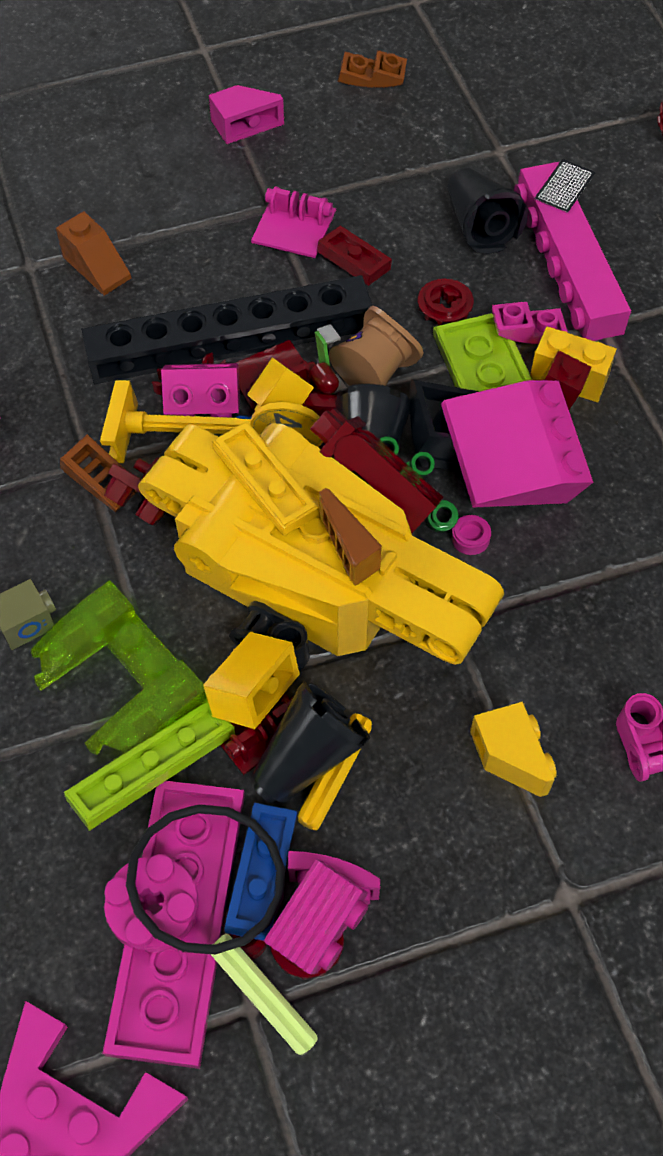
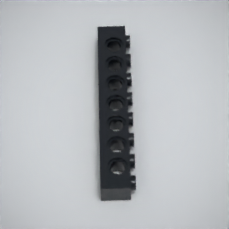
[81,275,373,385]

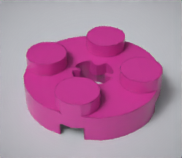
[104,854,199,952]

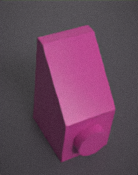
[208,85,284,144]

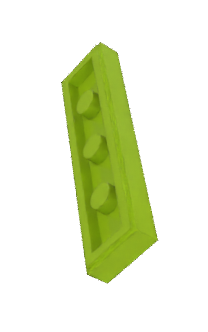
[64,701,235,831]

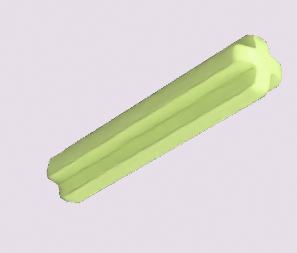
[211,934,318,1055]

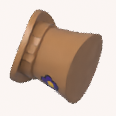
[329,306,423,386]

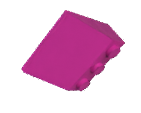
[441,380,593,508]

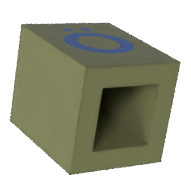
[0,579,56,650]

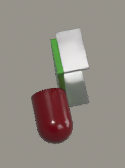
[310,324,347,395]

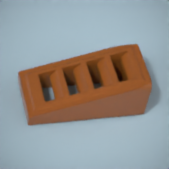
[60,434,138,513]
[319,488,382,586]

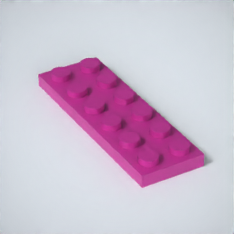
[103,781,245,1069]

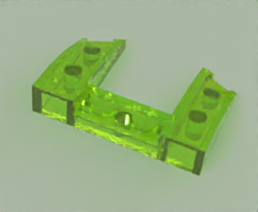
[31,580,208,755]

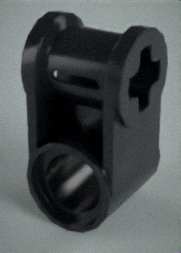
[229,601,310,670]

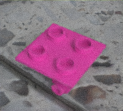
[251,186,336,258]

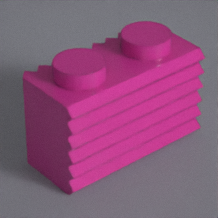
[264,859,369,974]

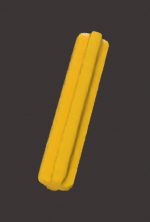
[298,713,372,830]

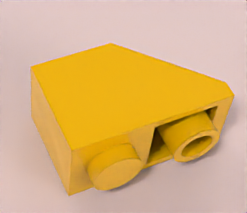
[470,702,557,797]

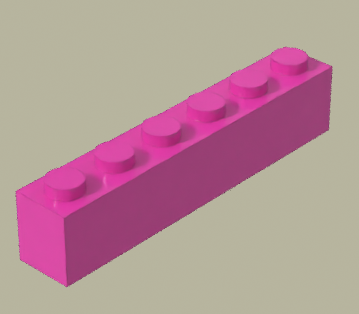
[514,162,631,341]

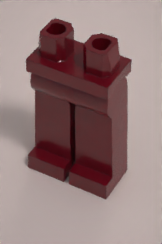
[310,408,443,534]

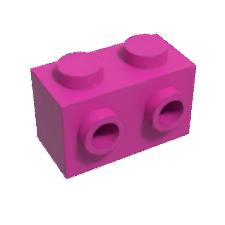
[161,363,240,418]

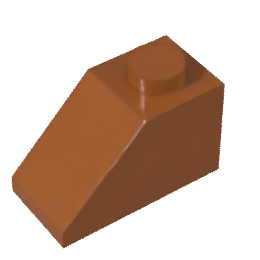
[56,211,131,296]

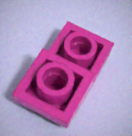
[492,302,568,344]
[288,851,380,905]

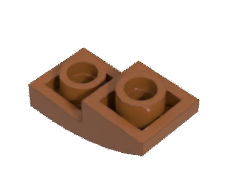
[338,50,407,87]

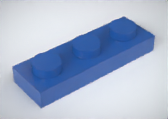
[225,803,297,941]

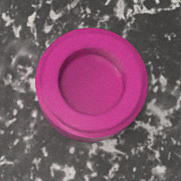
[451,515,491,555]

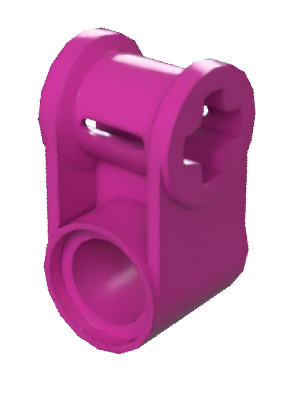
[616,693,663,782]

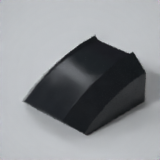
[410,379,479,472]

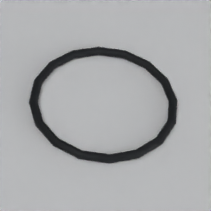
[126,804,285,955]

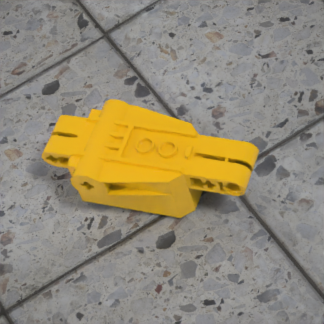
[138,423,504,665]

